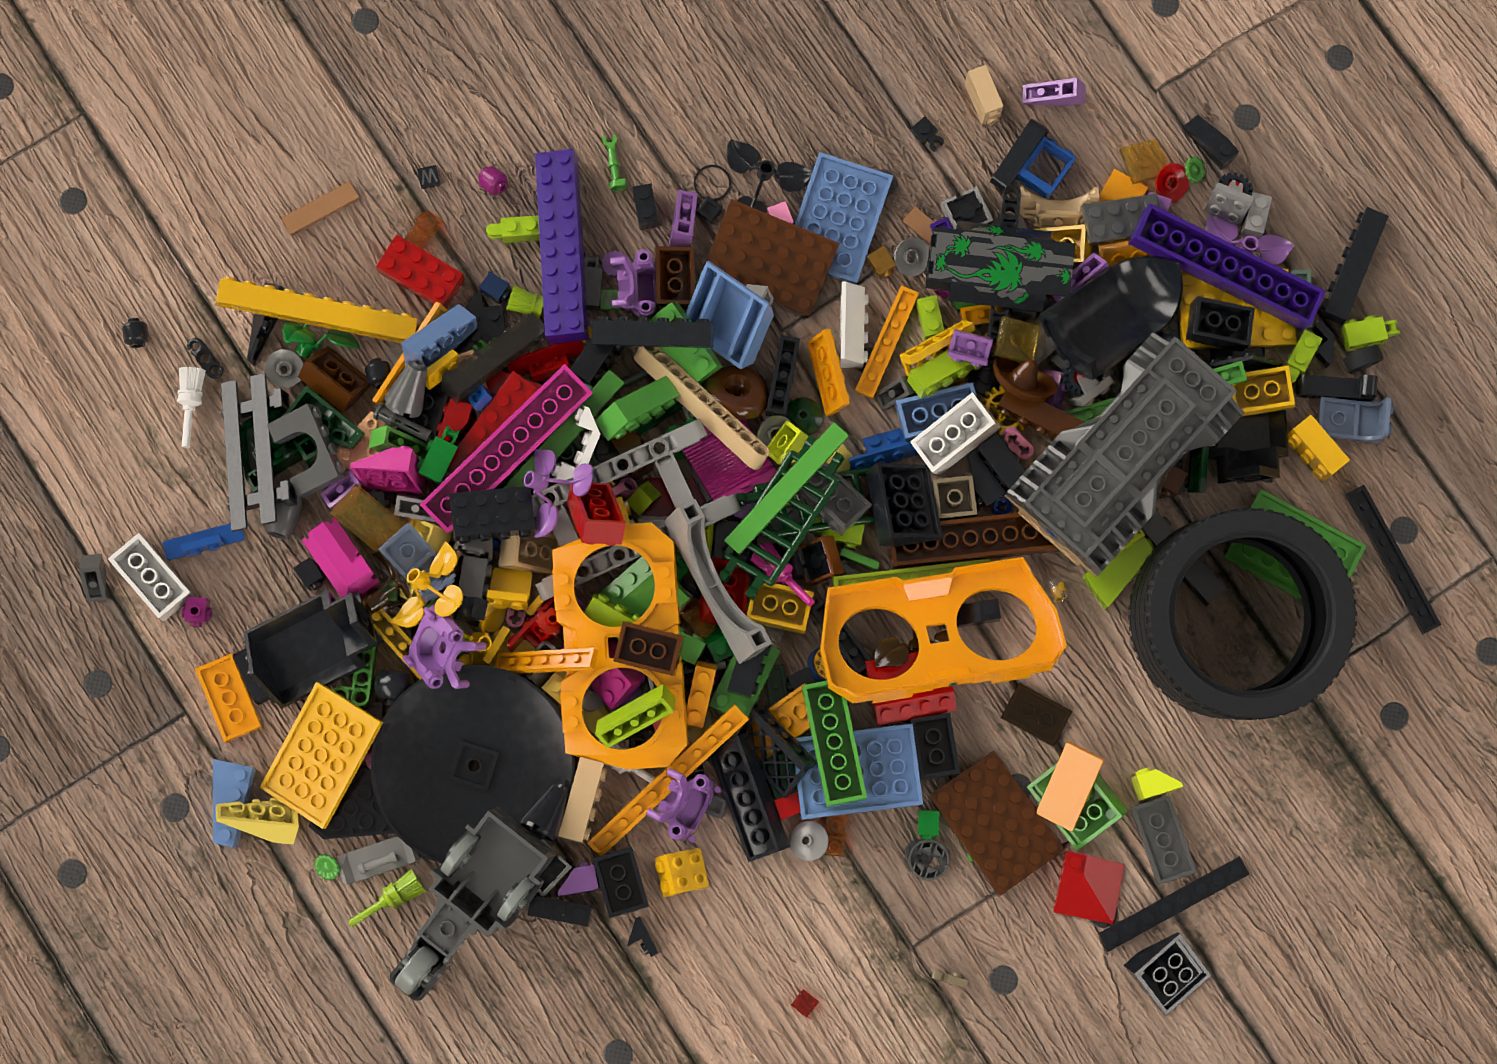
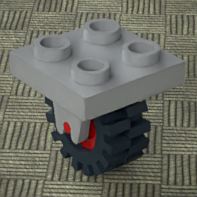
[1204,172,1254,225]
[1061,362,1114,407]

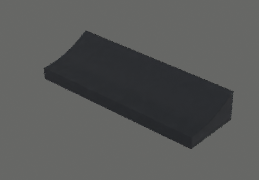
[710,732,790,862]

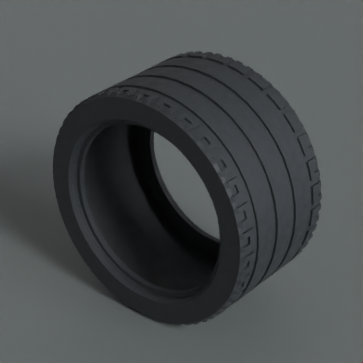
[1128,508,1357,720]

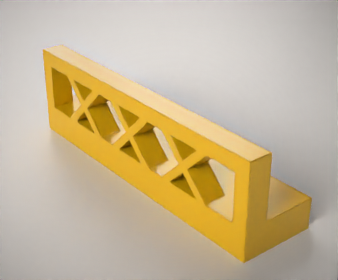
[900,320,976,376]

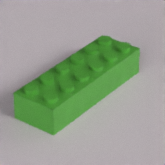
[802,681,867,808]

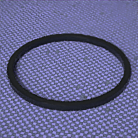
[694,165,731,201]

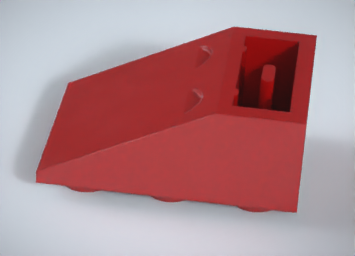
[433,398,476,446]

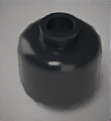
[122,318,149,348]
[365,358,391,389]

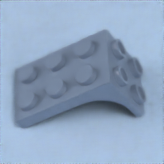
[1317,397,1394,444]
[378,522,456,602]

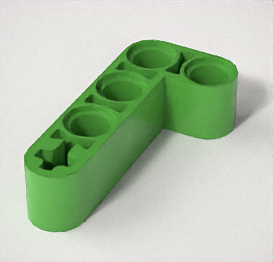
[333,645,378,709]

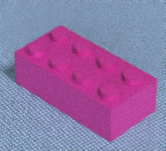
[560,637,645,710]

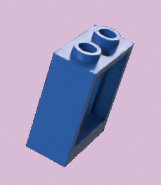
[1016,137,1076,200]

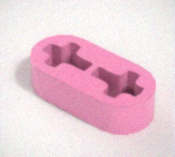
[1002,427,1034,459]

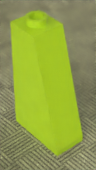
[1082,537,1154,610]

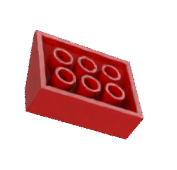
[865,651,957,726]

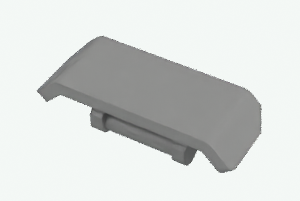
[338,836,419,885]

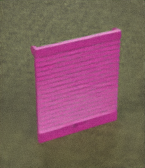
[682,418,776,501]

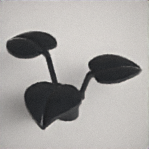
[726,139,812,213]

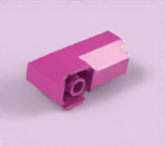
[302,518,382,598]

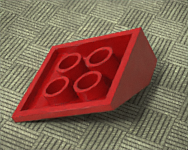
[1053,851,1125,925]

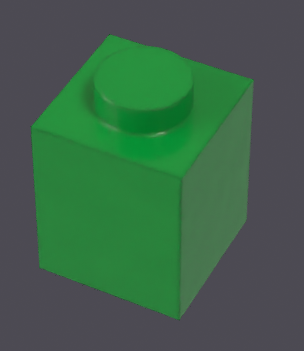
[917,810,939,840]

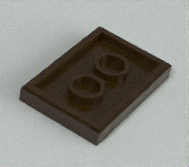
[1000,683,1073,747]

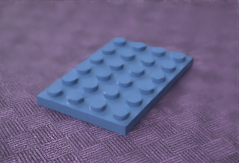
[795,152,893,285]
[795,724,923,820]

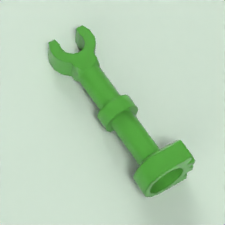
[602,134,627,191]

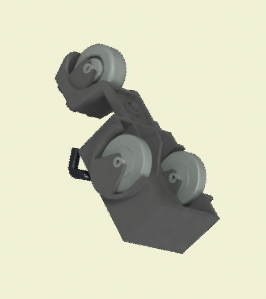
[389,807,557,1001]

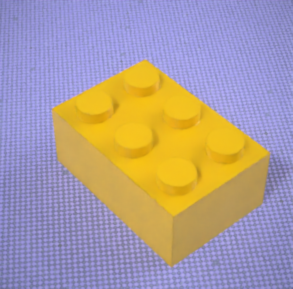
[1232,365,1295,417]
[1287,415,1350,482]
[747,583,814,634]

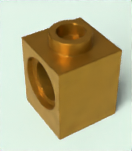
[866,245,896,280]

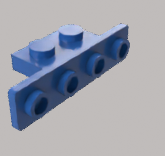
[849,428,919,470]
[163,523,245,561]

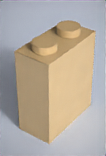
[965,65,1004,125]

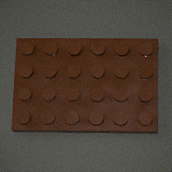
[702,199,840,316]
[928,750,1064,897]

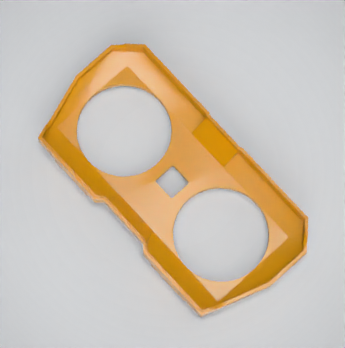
[552,522,688,769]
[820,557,1067,704]

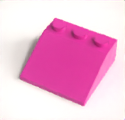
[350,446,426,494]

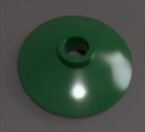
[786,398,823,436]

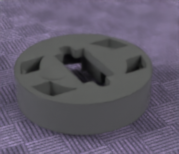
[908,840,949,881]

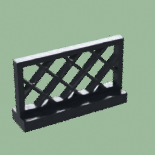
[737,706,817,798]

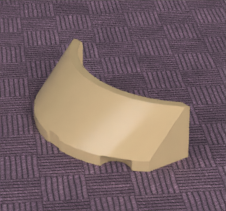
[1020,186,1099,228]

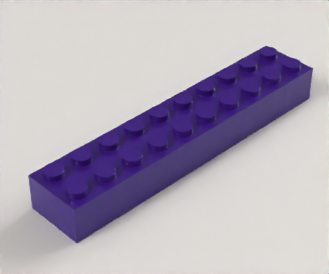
[535,149,589,344]
[1128,203,1326,331]

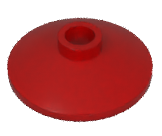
[1155,163,1189,202]

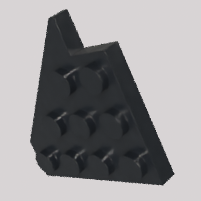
[454,291,509,369]
[308,764,395,840]

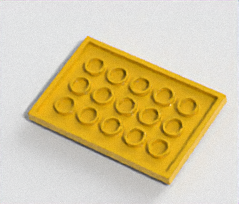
[1178,269,1297,349]
[259,682,383,829]

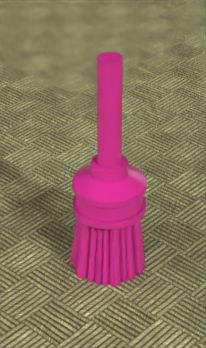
[750,543,814,606]

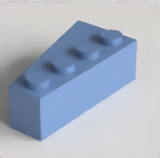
[401,304,477,368]
[213,759,257,848]

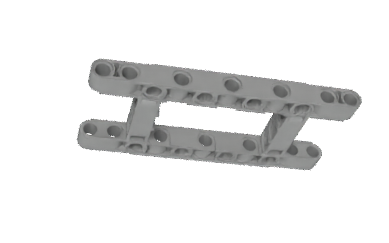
[531,419,742,601]

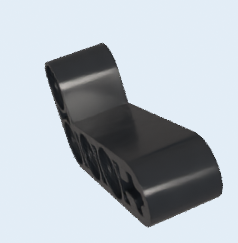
[990,119,1049,192]
[1296,375,1378,402]

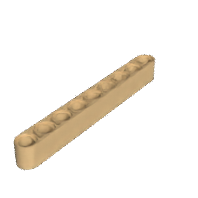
[634,347,770,470]

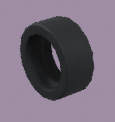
[1343,345,1384,374]

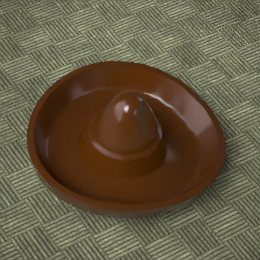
[993,357,1058,402]
[702,366,769,419]

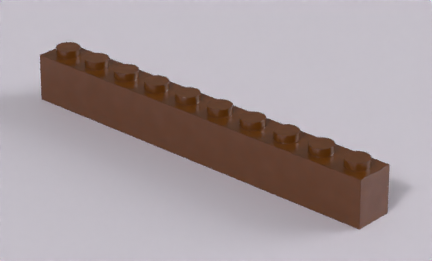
[996,390,1187,498]

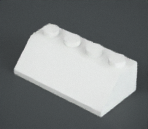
[839,282,869,368]
[910,392,1001,476]

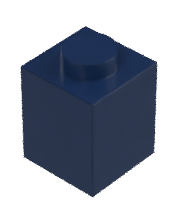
[479,271,511,304]

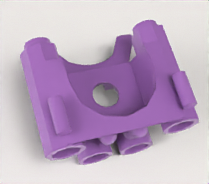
[610,249,658,319]
[403,604,486,689]
[646,768,722,843]

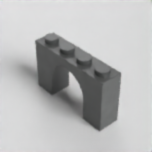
[267,404,346,498]

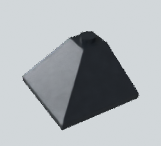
[1123,932,1211,1015]

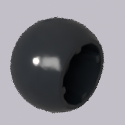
[374,670,417,706]

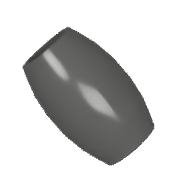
[266,497,302,540]

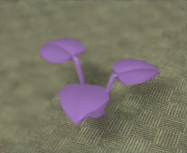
[1205,214,1294,265]
[524,449,594,538]

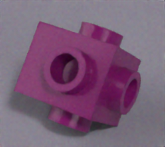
[182,597,212,627]

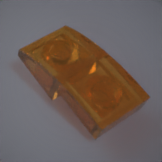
[824,814,847,857]

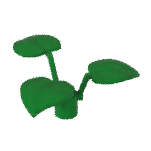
[283,293,360,358]

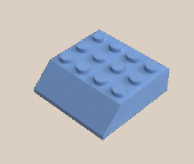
[686,261,774,369]

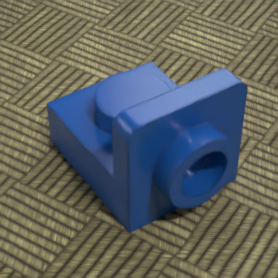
[467,384,494,412]

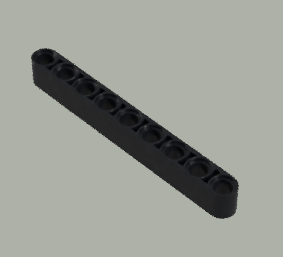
[987,184,1021,358]

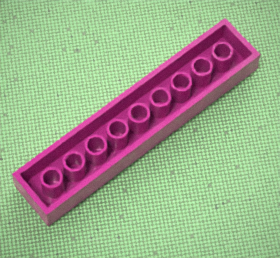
[420,364,593,533]

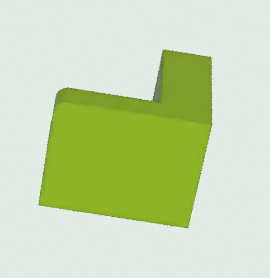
[627,481,661,515]

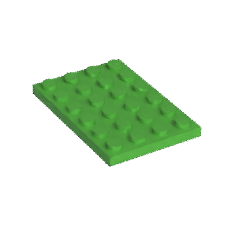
[1223,489,1367,601]

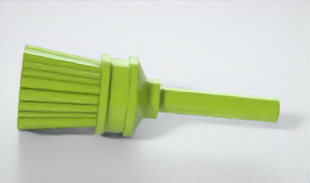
[506,285,544,320]
[348,869,426,928]

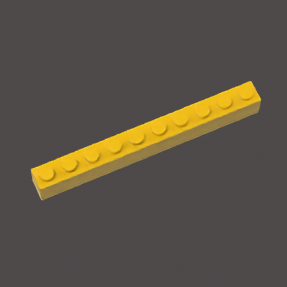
[215,277,417,343]

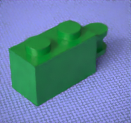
[417,425,460,484]

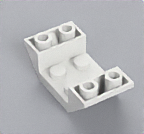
[551,405,600,480]

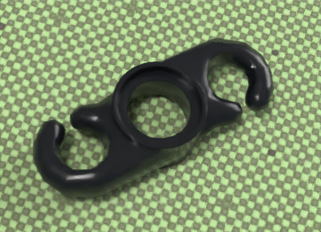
[187,338,224,379]

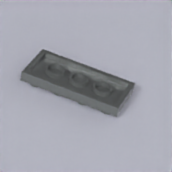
[1081,194,1160,244]
[1130,795,1197,885]

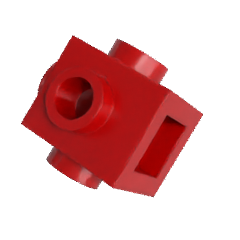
[529,607,562,642]

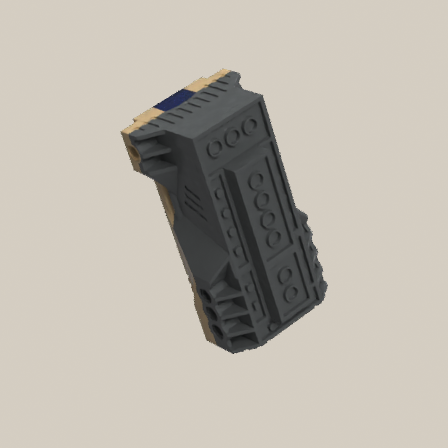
[1005,333,1244,577]

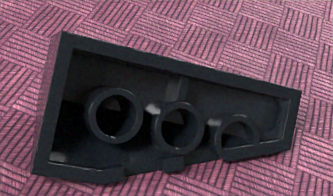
[247,282,284,366]

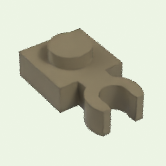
[931,970,968,988]

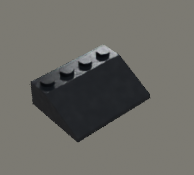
[866,463,943,546]

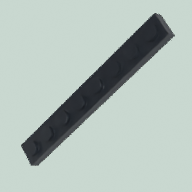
[1345,485,1441,635]
[1098,856,1249,952]

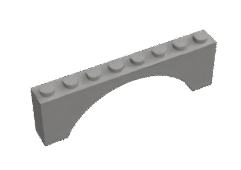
[664,499,772,664]

